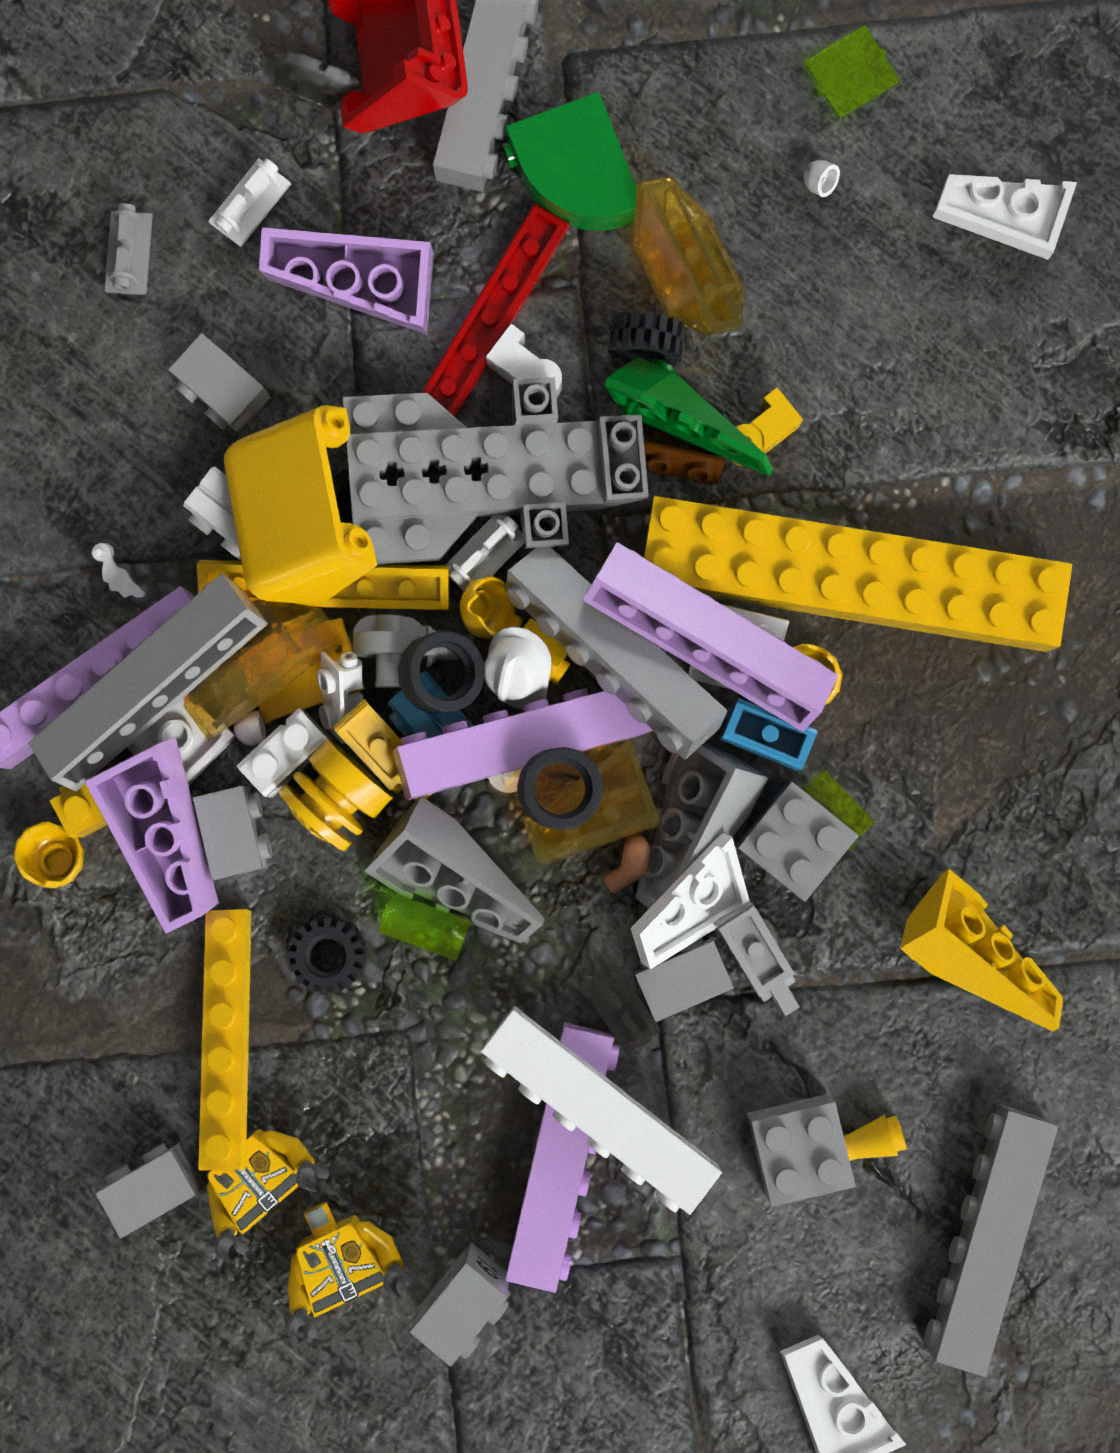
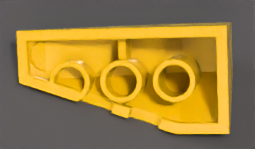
[900,869,1063,1032]

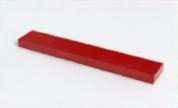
[421,203,569,418]

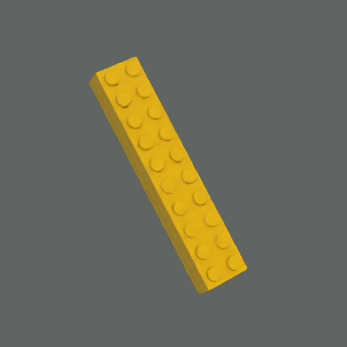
[643,496,1073,652]

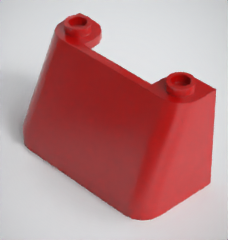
[328,0,468,133]

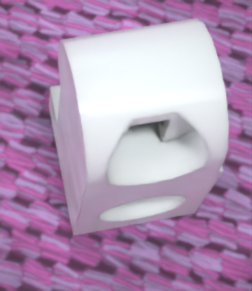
[486,324,562,397]

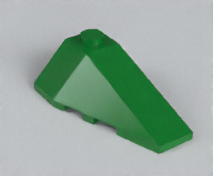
[604,357,773,477]

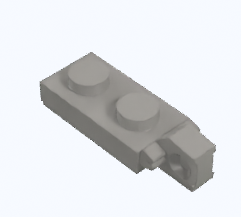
[713,901,799,1016]

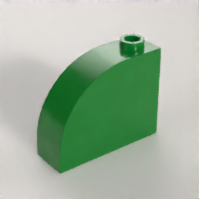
[502,92,643,231]

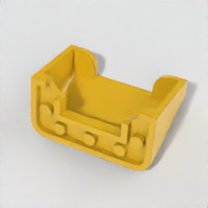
[224,405,377,605]

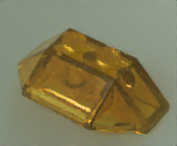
[633,176,745,336]
[183,598,346,741]

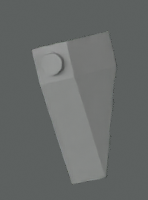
[635,742,768,908]
[364,796,545,944]

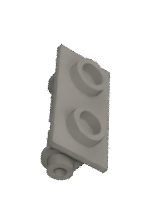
[105,203,153,295]

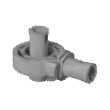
[353,615,474,689]

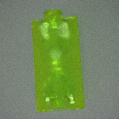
[378,892,471,961]

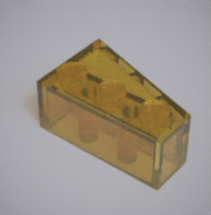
[523,739,659,867]

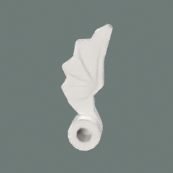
[92,543,146,598]

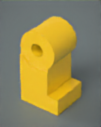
[731,387,803,466]

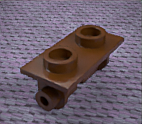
[644,429,726,485]

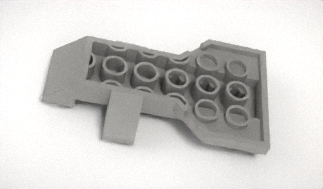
[343,377,649,565]

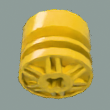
[278,738,394,851]

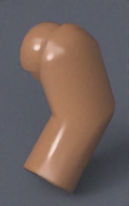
[603,834,650,894]

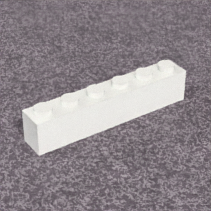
[481,1006,722,1215]

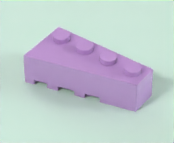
[259,228,434,335]
[85,736,219,933]

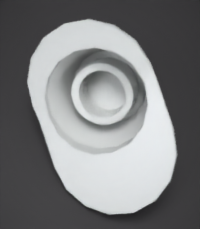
[484,626,551,710]

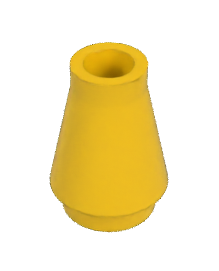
[843,1114,907,1161]

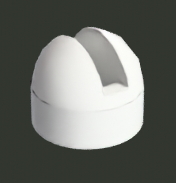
[803,160,840,197]
[234,710,267,745]

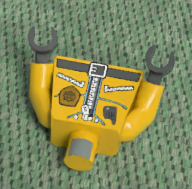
[206,1129,329,1263]
[286,1202,416,1343]

